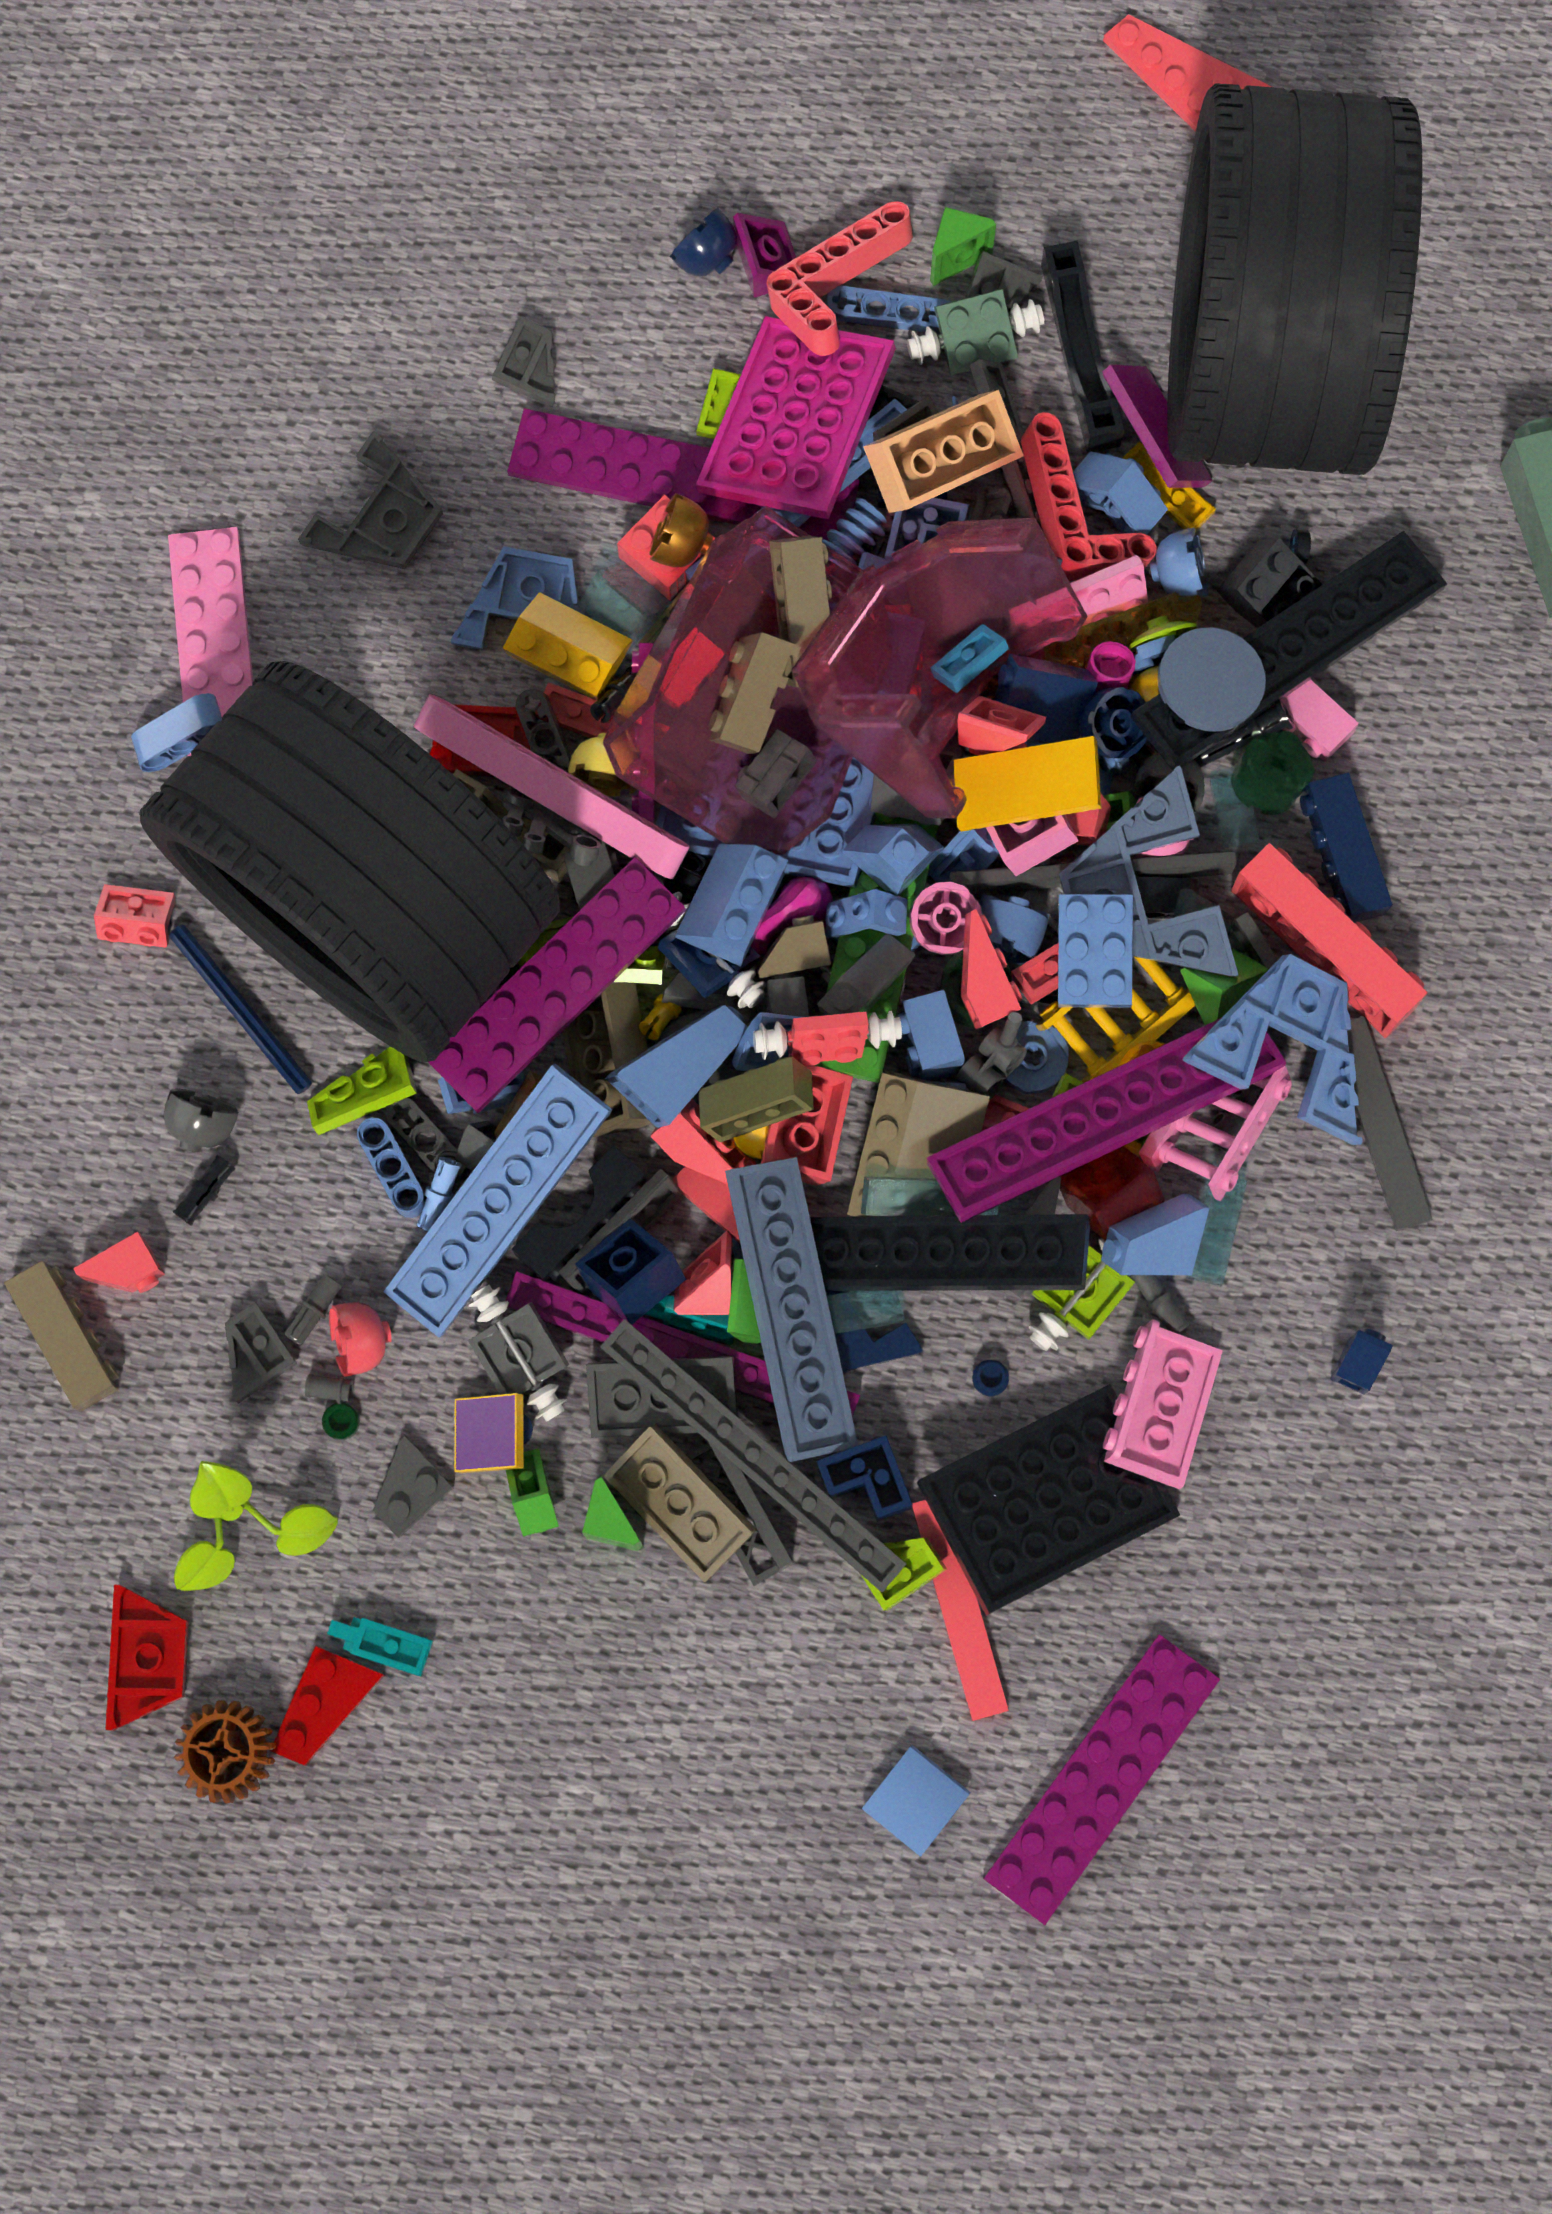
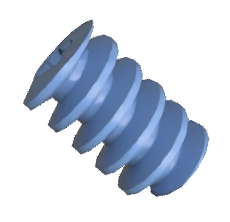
[822,498,887,578]

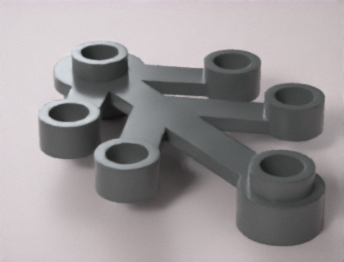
[501,787,601,866]

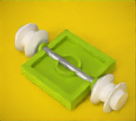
[1029,1238,1135,1351]

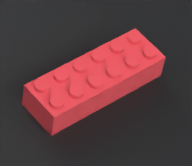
[1231,843,1428,1039]

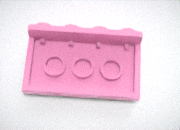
[1103,1319,1223,1489]

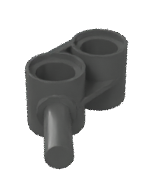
[956,1012,1027,1100]

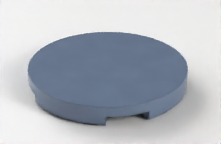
[1157,627,1266,731]

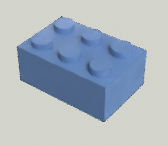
[1058,894,1133,1008]

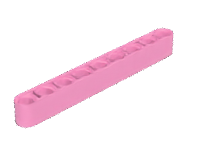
[413,694,690,879]

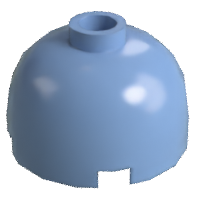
[1150,527,1209,600]

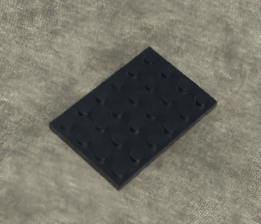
[917,1384,1180,1616]

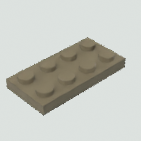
[603,1423,757,1583]

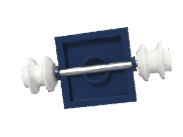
[658,892,766,1008]

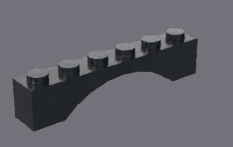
[1041,240,1124,453]

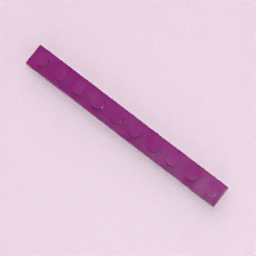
[505,1271,860,1418]

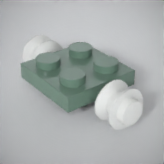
[907,289,1044,375]

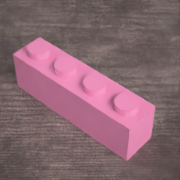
[1252,629,1359,762]

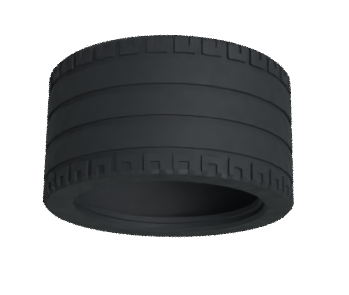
[1167,83,1423,475]
[139,661,560,1062]

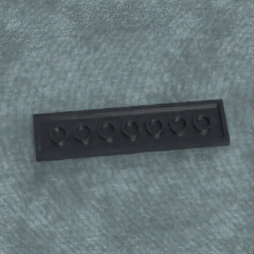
[810,1214,1091,1291]

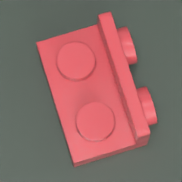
[94,884,175,948]

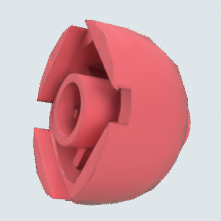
[329,1302,391,1377]

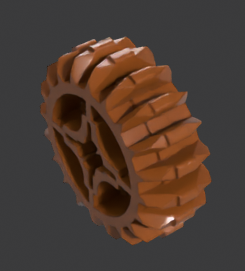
[173,1700,276,1803]

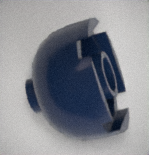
[669,207,737,277]
[1079,687,1147,758]

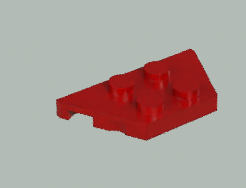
[105,1585,189,1731]

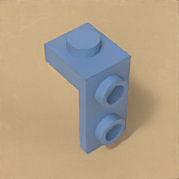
[825,889,907,939]

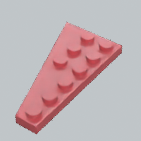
[1103,14,1272,132]

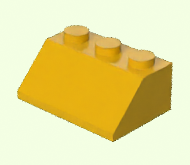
[503,592,633,700]

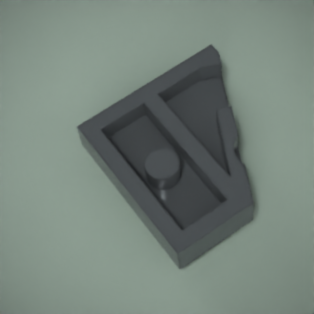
[965,251,1043,312]
[225,1302,297,1404]
[373,1435,453,1538]

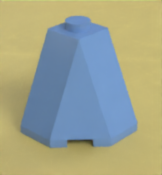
[842,824,944,896]

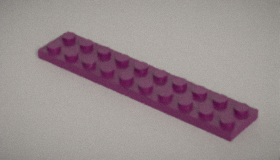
[507,408,860,542]
[927,1018,1286,1223]

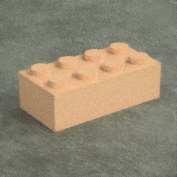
[863,390,1024,513]

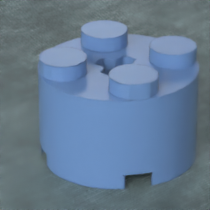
[979,895,1050,965]

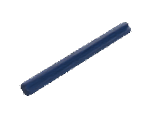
[169,924,312,1094]

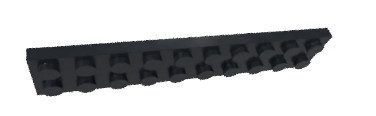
[1131,531,1447,771]

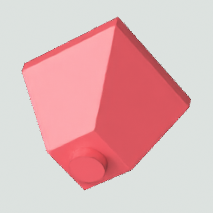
[957,696,1046,755]

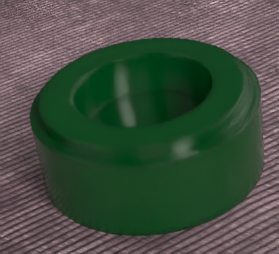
[322,1403,360,1440]

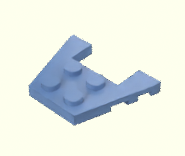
[451,546,580,650]

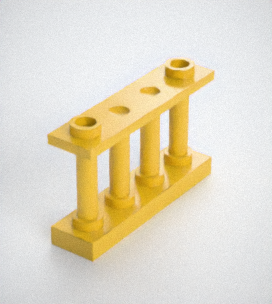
[1035,957,1196,1083]

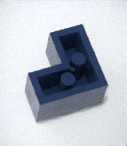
[816,1435,913,1522]

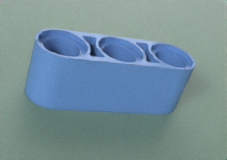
[131,693,222,772]
[357,1117,426,1218]

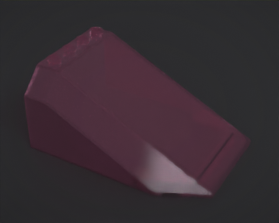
[603,506,892,855]

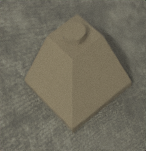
[755,915,831,978]

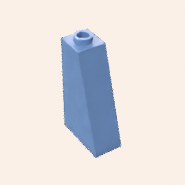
[605,1005,748,1128]

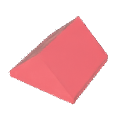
[674,1231,733,1315]

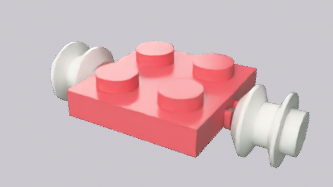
[753,1011,902,1066]

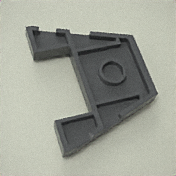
[298,431,443,569]

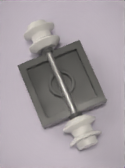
[468,1284,569,1422]

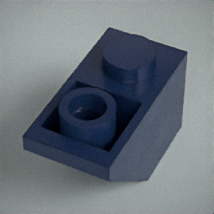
[1330,1329,1393,1395]

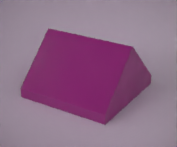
[733,213,796,298]

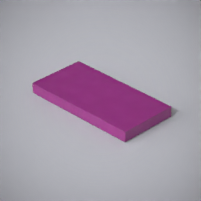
[1102,364,1213,488]

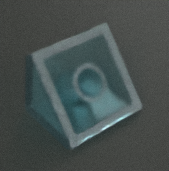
[579,561,672,655]

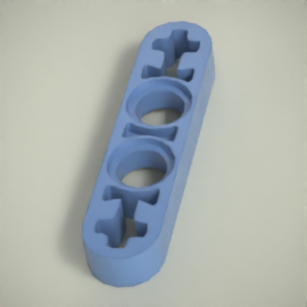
[826,286,952,334]

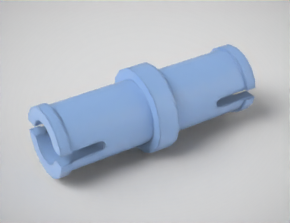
[417,1157,461,1231]

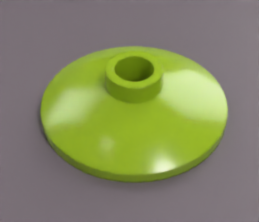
[1128,616,1197,652]

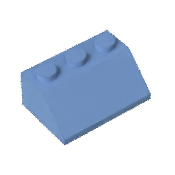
[675,844,788,967]

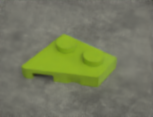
[860,1538,947,1611]

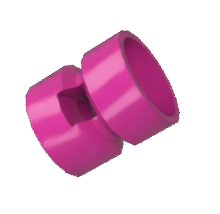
[1086,641,1136,692]

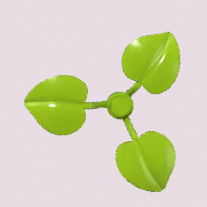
[174,1461,338,1591]

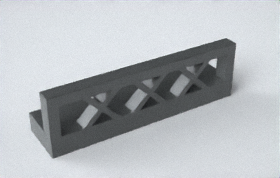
[685,1441,792,1586]

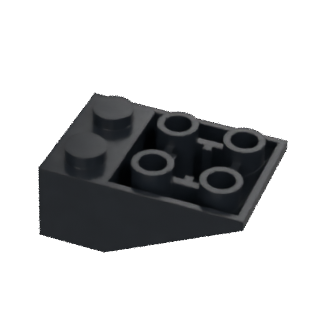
[1217,537,1323,628]

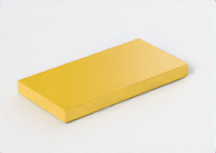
[954,736,1102,831]

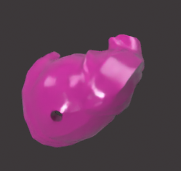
[751,876,833,955]

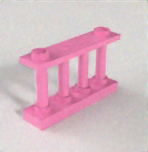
[1139,1066,1292,1201]

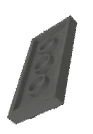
[586,1356,738,1438]

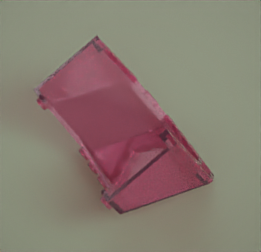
[791,518,1088,818]

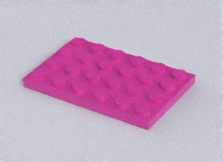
[696,316,896,520]

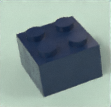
[575,1218,686,1325]

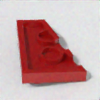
[270,1646,385,1766]

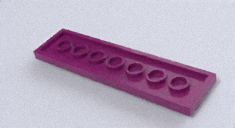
[428,857,687,1113]
[983,1634,1220,1925]

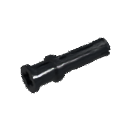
[1194,699,1294,767]

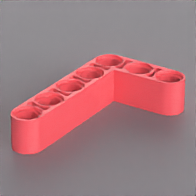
[767,201,913,356]
[1021,412,1157,581]

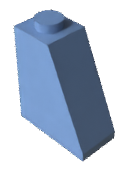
[1101,1194,1210,1275]

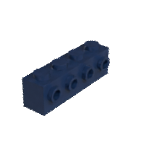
[1300,772,1393,923]

